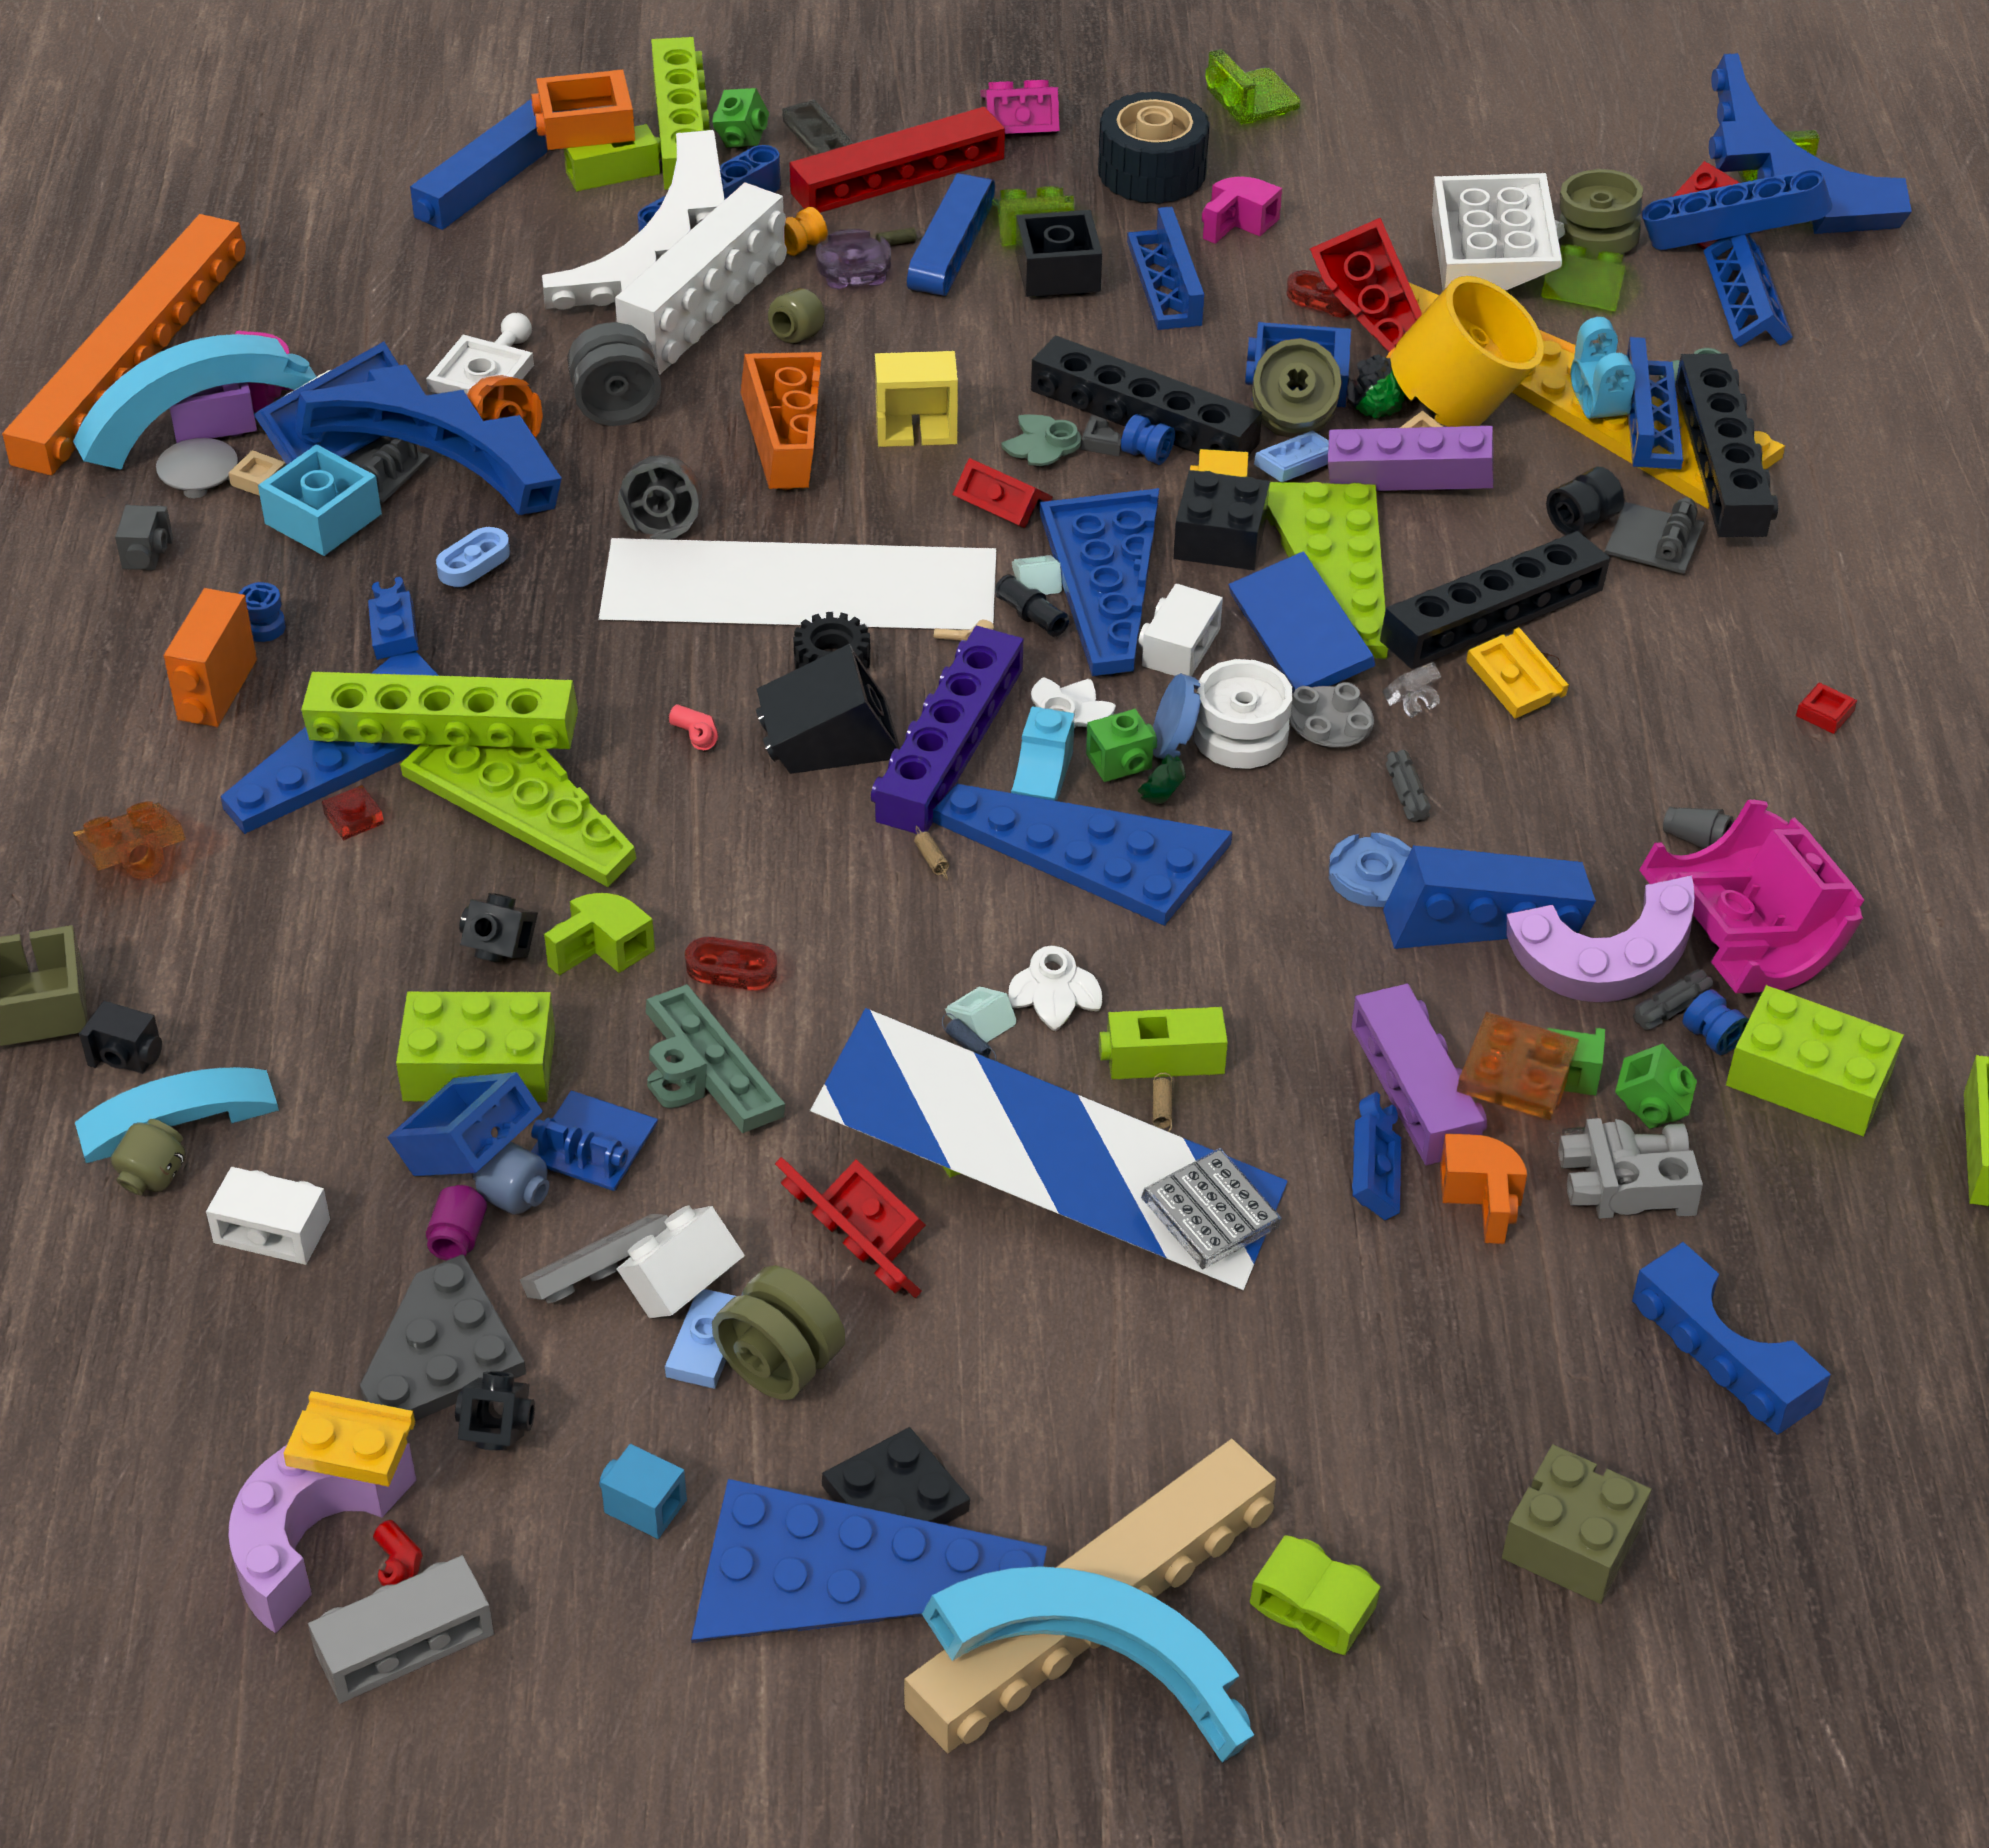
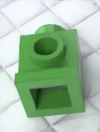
[1532,1028,1605,1096]

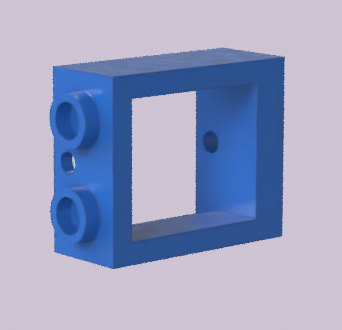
[1245,322,1351,407]
[387,1072,543,1176]

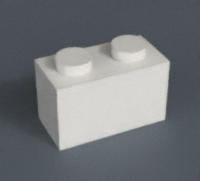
[1138,584,1223,676]
[206,1167,330,1265]
[616,1205,745,1318]

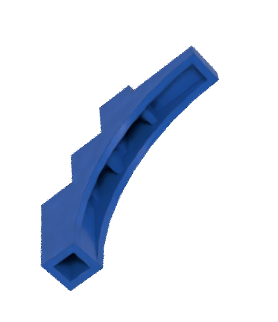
[1709,53,1912,234]
[295,365,562,515]

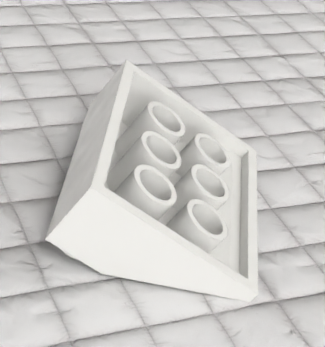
[1432,173,1562,291]

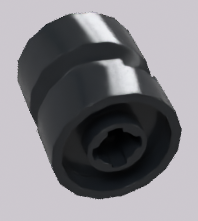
[1546,466,1625,536]

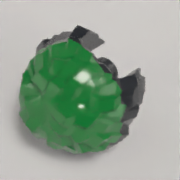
[1347,354,1406,418]

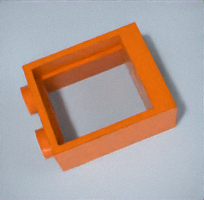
[531,70,635,150]

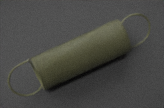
[866,227,926,248]

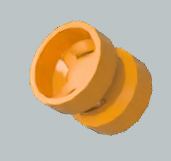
[784,207,828,256]

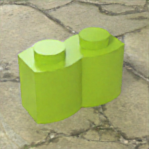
[1250,1535,1381,1655]

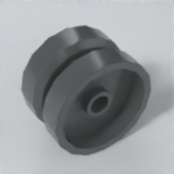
[567,322,661,426]

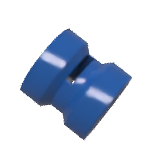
[1121,414,1175,465]
[239,582,286,642]
[1682,989,1749,1055]

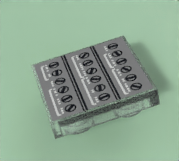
[1141,1148,1282,1270]

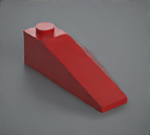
[1310,217,1422,353]

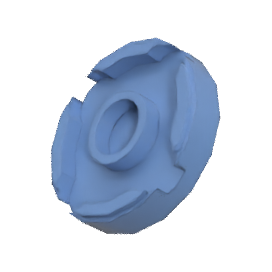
[1153,673,1201,759]
[1329,833,1412,907]

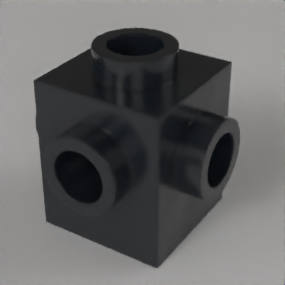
[459,893,538,962]
[455,1371,535,1450]

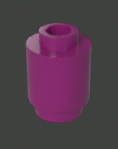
[426,1185,487,1261]

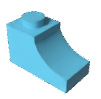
[1011,706,1075,801]

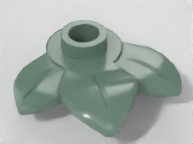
[1001,414,1081,466]

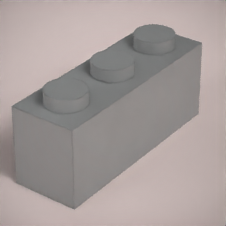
[308,1555,494,1704]

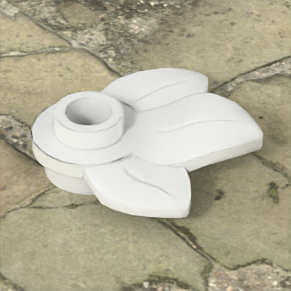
[1031,677,1116,728]
[1008,946,1102,1031]

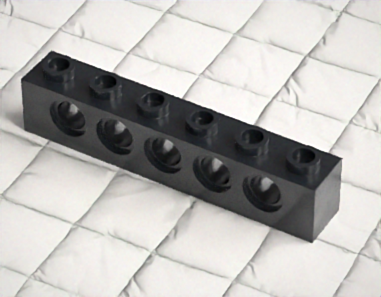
[1031,335,1262,456]
[1675,353,1778,538]
[1380,531,1610,669]

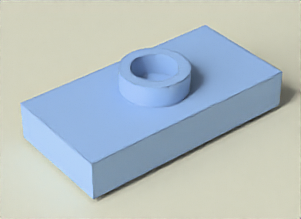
[1254,430,1329,483]
[665,1289,736,1389]

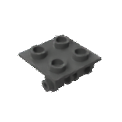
[344,438,430,503]
[1604,497,1705,574]

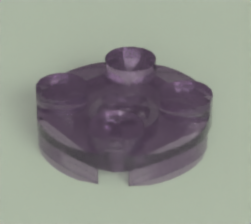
[816,229,891,289]

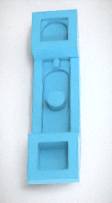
[75,1067,279,1163]

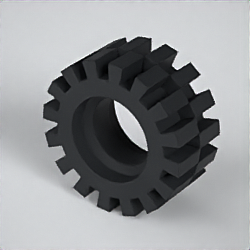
[793,612,871,669]

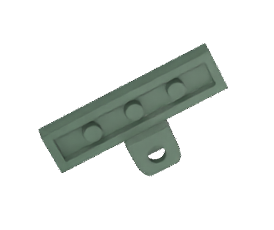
[645,984,785,1133]

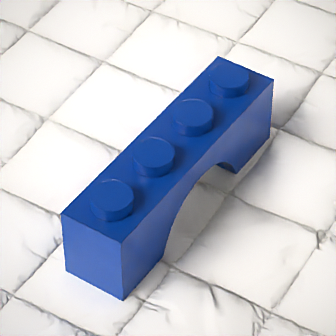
[1632,1242,1831,1435]

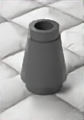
[1663,807,1734,849]

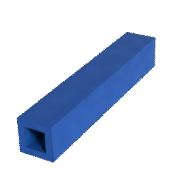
[410,99,580,230]

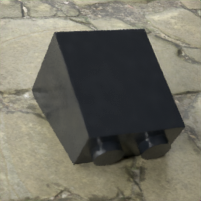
[756,644,900,774]

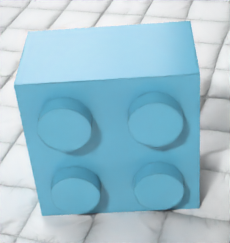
[258,444,382,556]

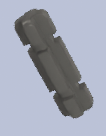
[1386,749,1431,822]
[1633,969,1713,1030]

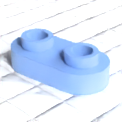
[436,527,510,587]

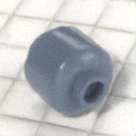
[473,1142,549,1215]

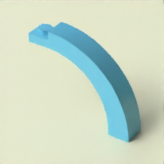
[73,334,317,469]
[922,1567,1254,1763]

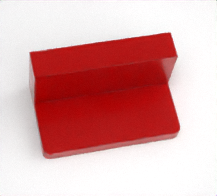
[952,458,1053,528]

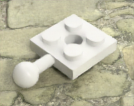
[426,313,534,394]

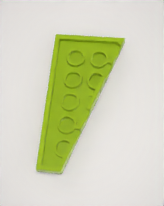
[1267,482,1388,659]
[400,744,636,887]

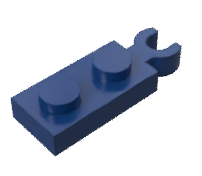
[368,577,419,660]
[1352,1092,1401,1221]

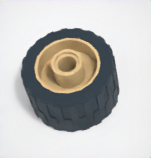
[1098,91,1210,204]

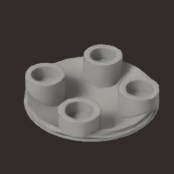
[156,438,238,499]
[1289,682,1374,748]

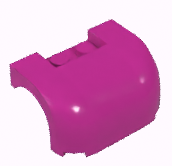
[1639,799,1864,993]

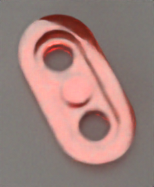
[1287,270,1352,317]
[685,937,778,990]

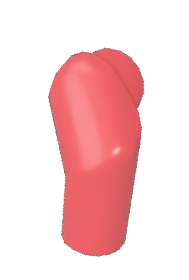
[669,704,719,751]

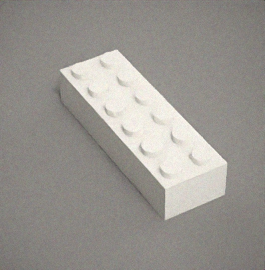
[615,183,787,375]

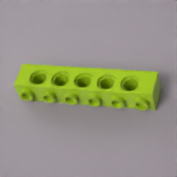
[651,37,710,190]
[301,672,578,749]

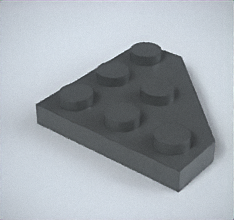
[360,1254,526,1421]

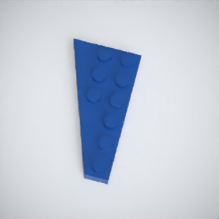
[1040,488,1159,676]
[220,651,439,834]
[933,784,1232,926]
[691,1479,1047,1643]

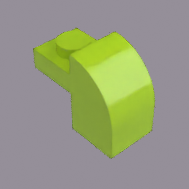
[544,893,655,976]

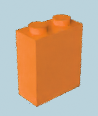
[163,588,257,727]

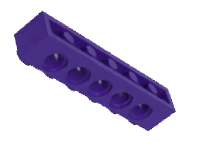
[871,625,1024,834]

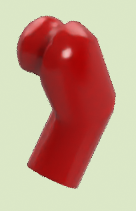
[373,1520,423,1586]

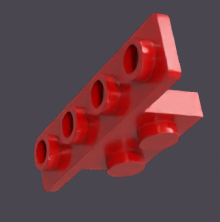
[775,1157,926,1298]

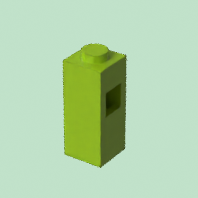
[564,124,662,192]
[1099,1007,1228,1079]

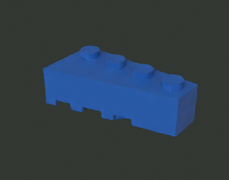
[1383,845,1596,949]

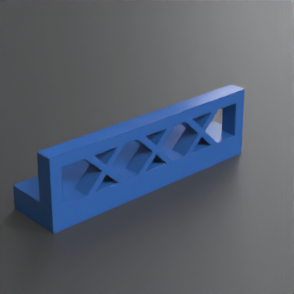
[1127,207,1204,330]
[1703,233,1793,347]
[1626,337,1683,469]

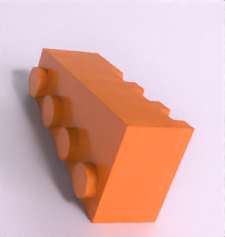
[740,352,822,490]

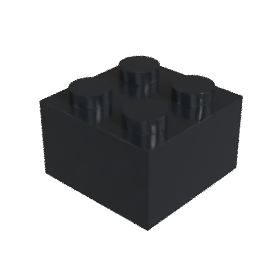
[1015,210,1102,297]
[1173,470,1270,571]

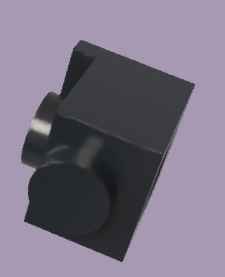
[79,1000,162,1074]

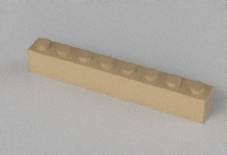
[904,1438,1276,1754]

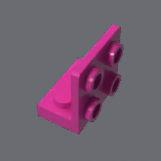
[980,80,1060,134]

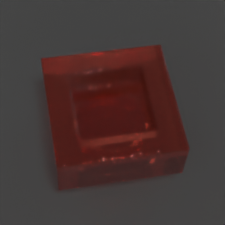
[322,785,384,840]

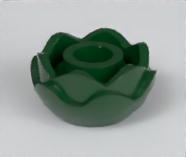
[1138,754,1186,804]

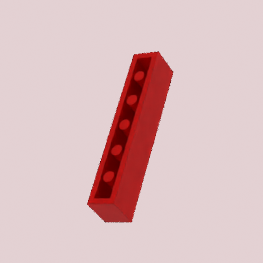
[789,106,1005,213]

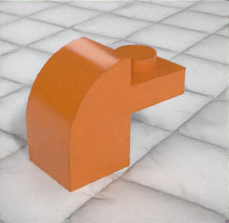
[1440,1134,1527,1244]

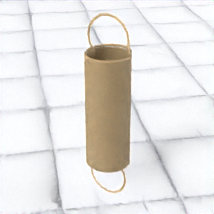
[914,826,949,880]
[1153,1073,1172,1132]

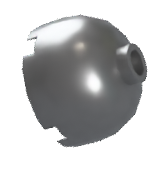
[618,455,702,540]

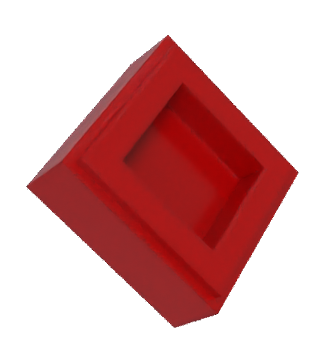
[1796,682,1857,734]

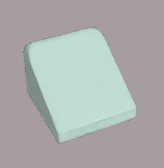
[1012,555,1062,595]
[945,986,1016,1043]

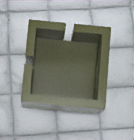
[0,925,88,1046]
[1502,1444,1652,1604]

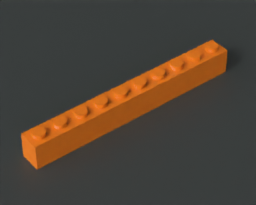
[2,214,246,476]

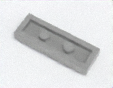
[519,1214,668,1303]

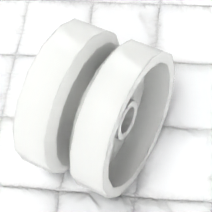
[1194,659,1292,769]

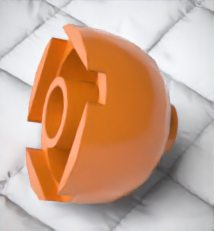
[466,375,543,439]

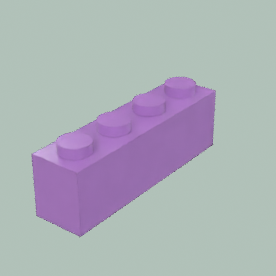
[1328,426,1494,491]
[1351,983,1487,1166]

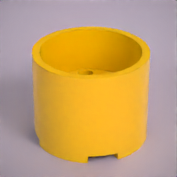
[1390,276,1544,427]

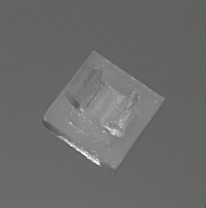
[1382,662,1441,718]

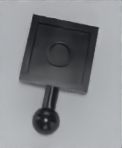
[822,1427,970,1525]

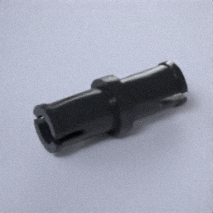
[995,574,1069,637]

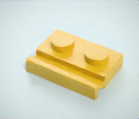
[1466,627,1569,719]
[283,1391,415,1487]

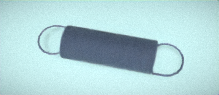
[942,1013,996,1061]

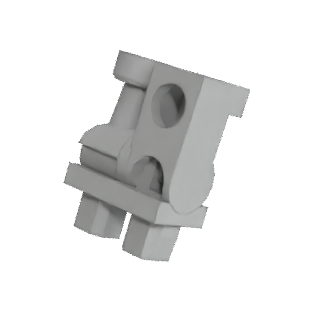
[1558,1118,1703,1219]

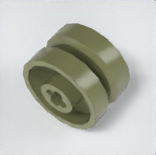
[1559,169,1643,258]
[1252,338,1341,438]
[712,1265,845,1400]

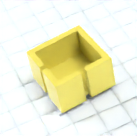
[875,351,958,447]

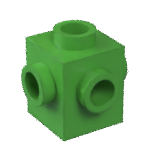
[712,88,769,147]
[1086,709,1157,782]
[1615,1044,1697,1129]

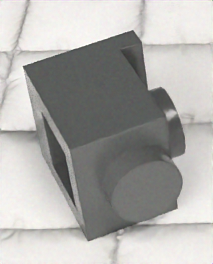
[115,505,173,570]

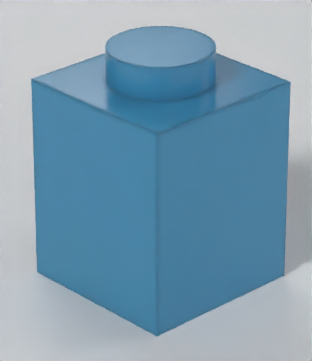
[599,1444,687,1539]

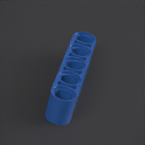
[637,145,781,232]
[1642,169,1833,250]
[907,173,995,296]

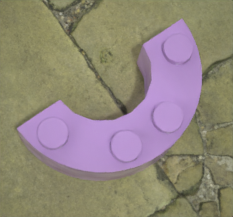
[1507,875,1695,1002]
[229,1443,416,1634]

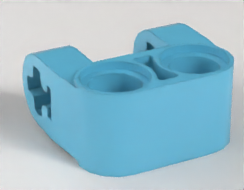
[1571,317,1636,419]

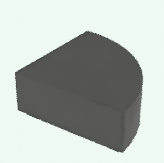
[1081,415,1121,457]

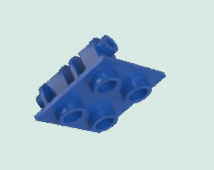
[531,1090,658,1191]

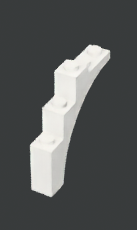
[542,130,724,310]

